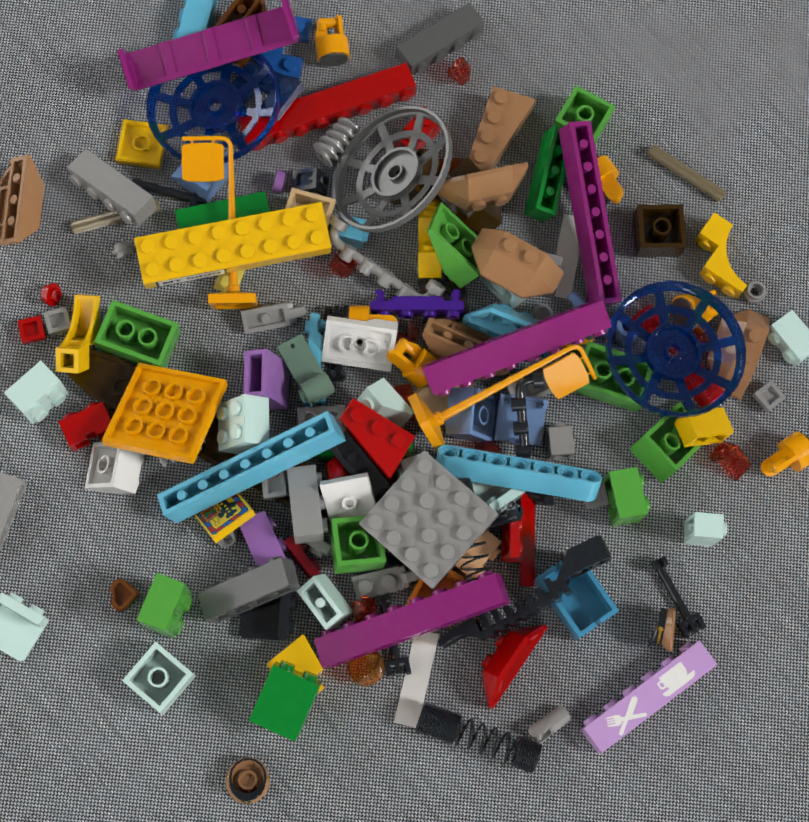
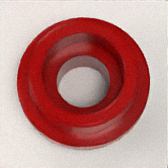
[41,283,62,306]

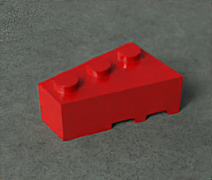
[338,398,416,479]

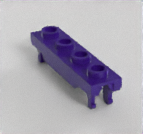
[370,289,465,319]

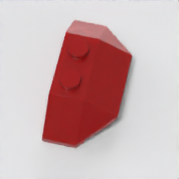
[481,624,548,710]

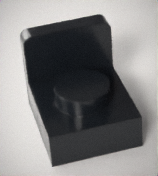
[292,167,329,196]

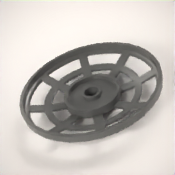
[332,106,453,233]

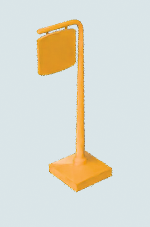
[182,136,258,310]
[408,345,597,453]

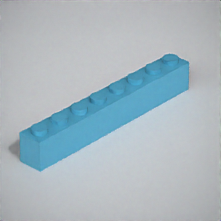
[157,411,346,523]

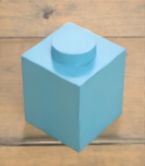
[339,216,370,249]

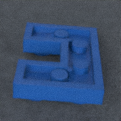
[257,16,312,81]

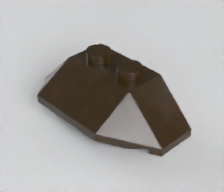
[437,158,503,233]

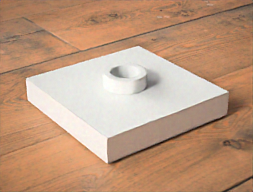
[320,472,376,522]

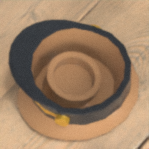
[647,607,676,652]
[226,757,270,804]

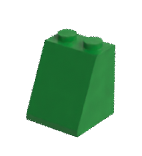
[249,660,322,742]

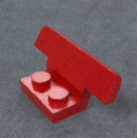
[501,493,535,587]

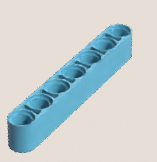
[436,445,602,502]

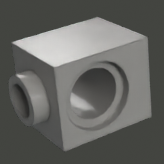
[545,423,575,460]

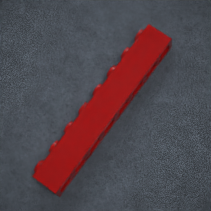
[238,62,416,152]

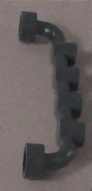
[511,369,554,506]

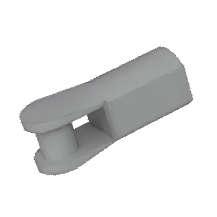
[528,705,571,743]

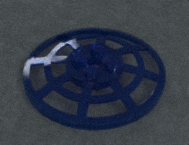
[146,54,281,163]
[605,281,746,418]

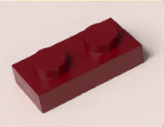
[284,535,321,580]

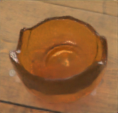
[347,651,385,687]

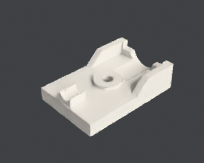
[321,316,398,372]

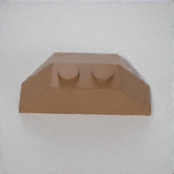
[0,154,44,246]
[437,162,528,211]
[471,228,564,299]
[706,309,770,400]
[422,318,510,380]

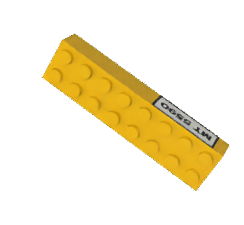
[134,202,332,289]

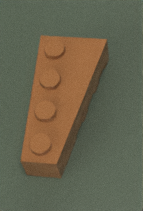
[469,86,536,171]

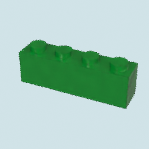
[523,125,566,222]
[175,191,270,229]

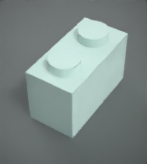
[767,310,809,367]
[684,512,727,546]
[297,574,354,630]

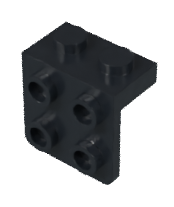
[240,592,296,641]

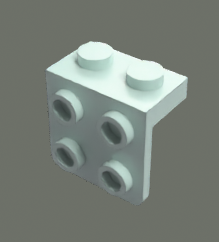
[0,592,49,661]

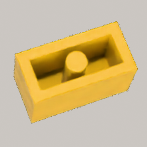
[674,406,734,447]

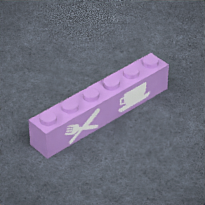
[580,640,718,754]

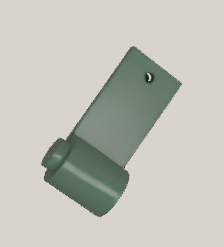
[277,334,335,406]

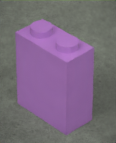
[244,349,290,411]

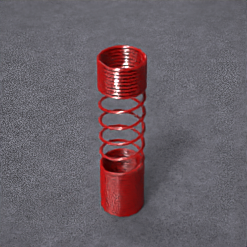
[628,304,726,408]

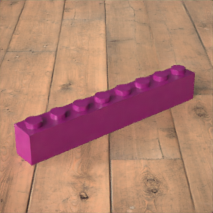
[559,120,622,307]
[421,299,612,397]
[314,571,511,668]

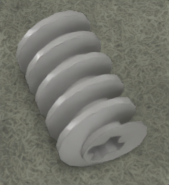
[313,117,360,168]

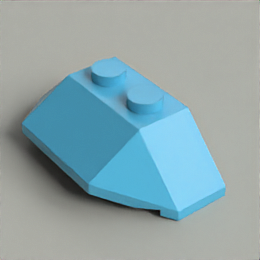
[462,303,549,359]

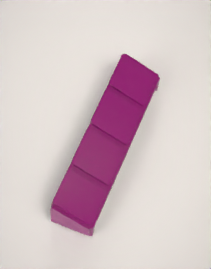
[117,0,300,92]

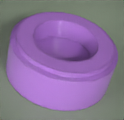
[272,170,286,194]

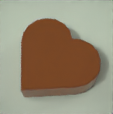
[110,579,141,612]

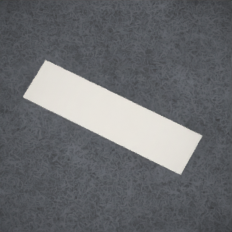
[555,214,580,299]
[394,632,439,728]

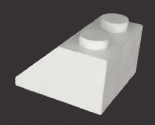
[84,442,144,495]

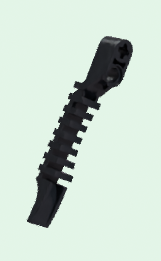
[437,535,612,649]

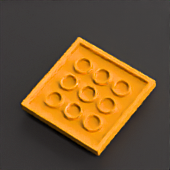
[102,363,228,464]

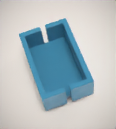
[534,560,619,641]

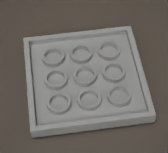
[359,450,499,590]

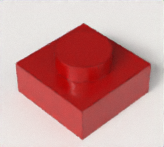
[17,315,47,345]

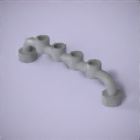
[329,214,446,296]

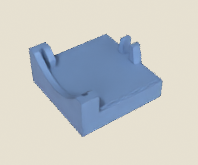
[494,393,548,446]

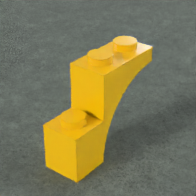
[418,198,442,278]
[695,212,747,299]
[55,294,100,373]

